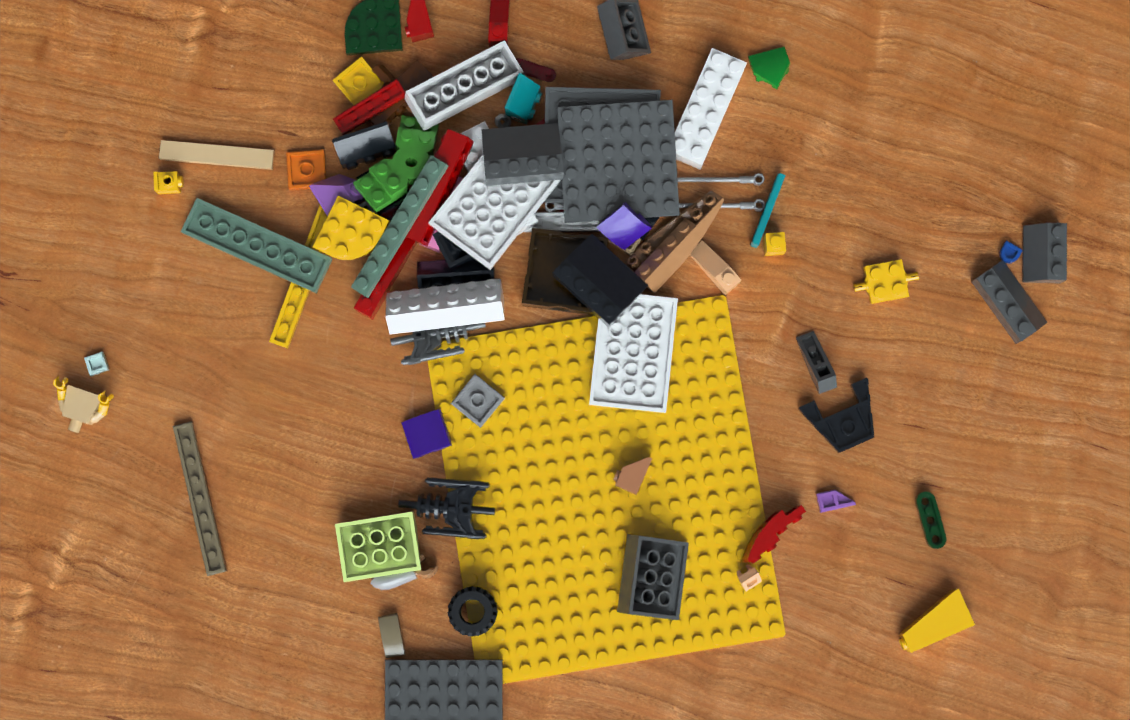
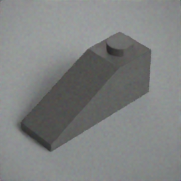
[796,331,837,394]

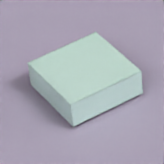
[84,352,109,376]

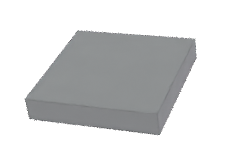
[451,374,505,428]

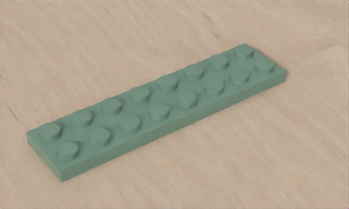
[180,198,333,294]

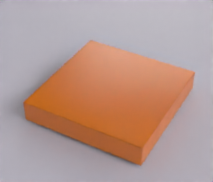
[286,149,327,190]

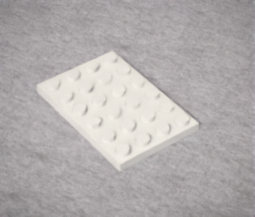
[429,155,561,270]
[589,294,678,413]

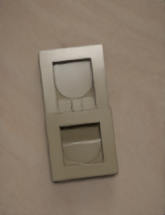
[378,613,405,658]

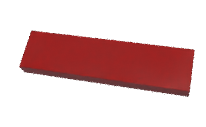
[333,79,405,135]

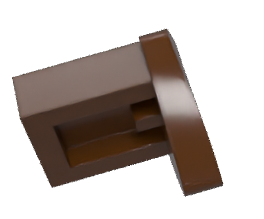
[372,65,396,88]

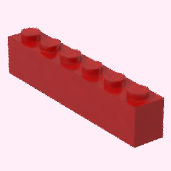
[406,129,474,247]

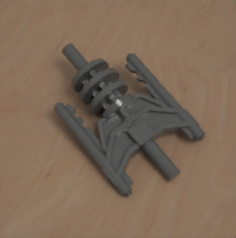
[390,323,486,365]

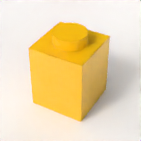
[763,232,786,256]

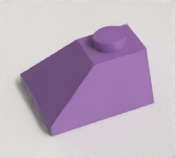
[309,174,364,216]

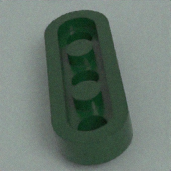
[915,492,947,549]

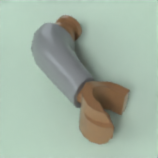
[370,554,438,590]

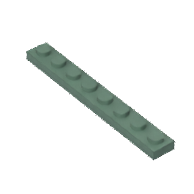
[351,155,449,298]

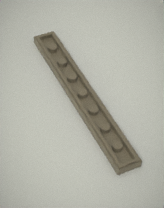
[173,421,227,576]

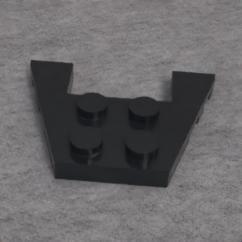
[798,378,874,453]

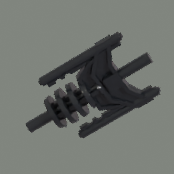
[398,477,496,539]

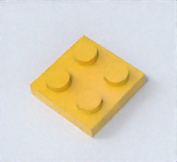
[333,56,384,106]

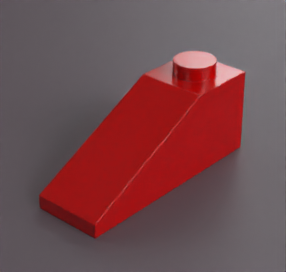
[405,0,434,43]
[488,0,510,47]

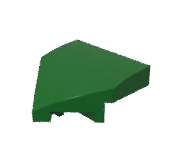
[748,47,790,89]

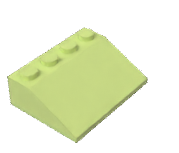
[335,512,421,582]

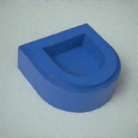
[999,240,1023,264]

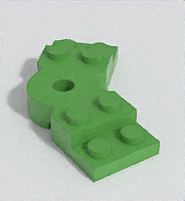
[353,115,439,213]

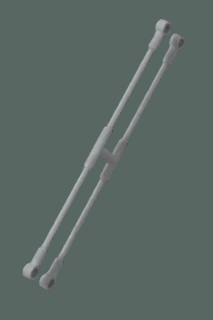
[545,173,765,212]

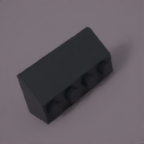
[417,259,495,289]

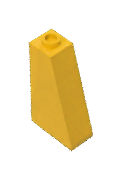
[899,588,975,653]

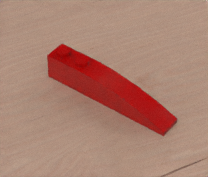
[354,237,417,320]

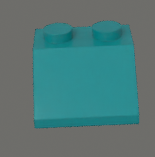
[505,73,543,125]

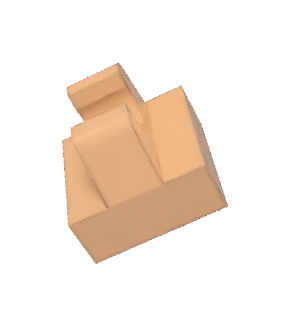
[737,564,762,591]

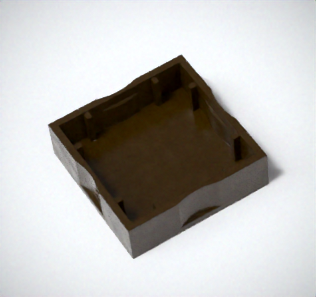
[522,228,608,316]

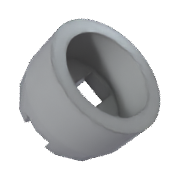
[494,114,511,128]

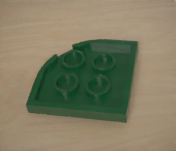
[345,0,403,55]

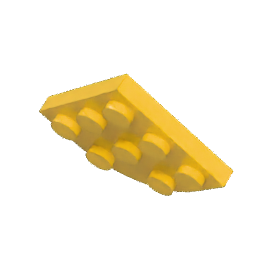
[313,196,390,260]

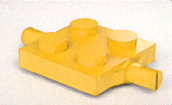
[853,259,919,304]

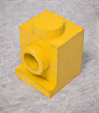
[153,171,184,194]

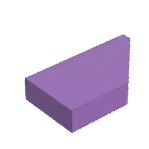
[816,490,856,513]

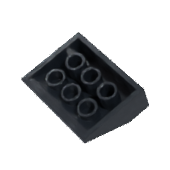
[552,234,648,327]

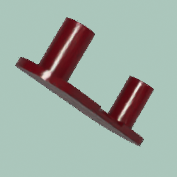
[516,58,556,82]

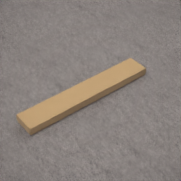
[159,140,275,170]

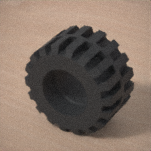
[447,586,498,637]

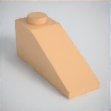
[690,240,741,295]

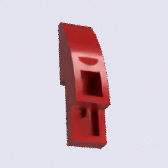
[742,505,806,564]

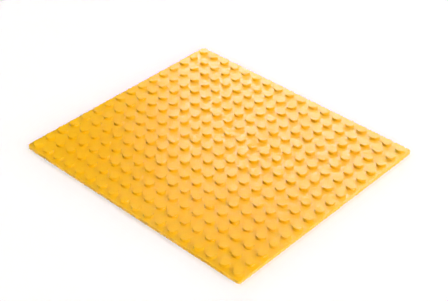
[428,295,785,684]

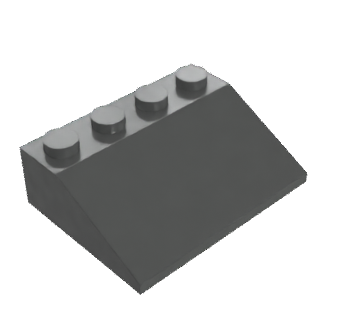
[481,123,564,186]
[617,534,689,620]

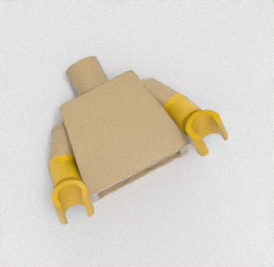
[53,376,114,433]

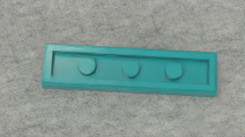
[750,173,786,248]

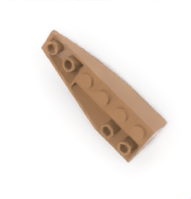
[624,191,724,294]

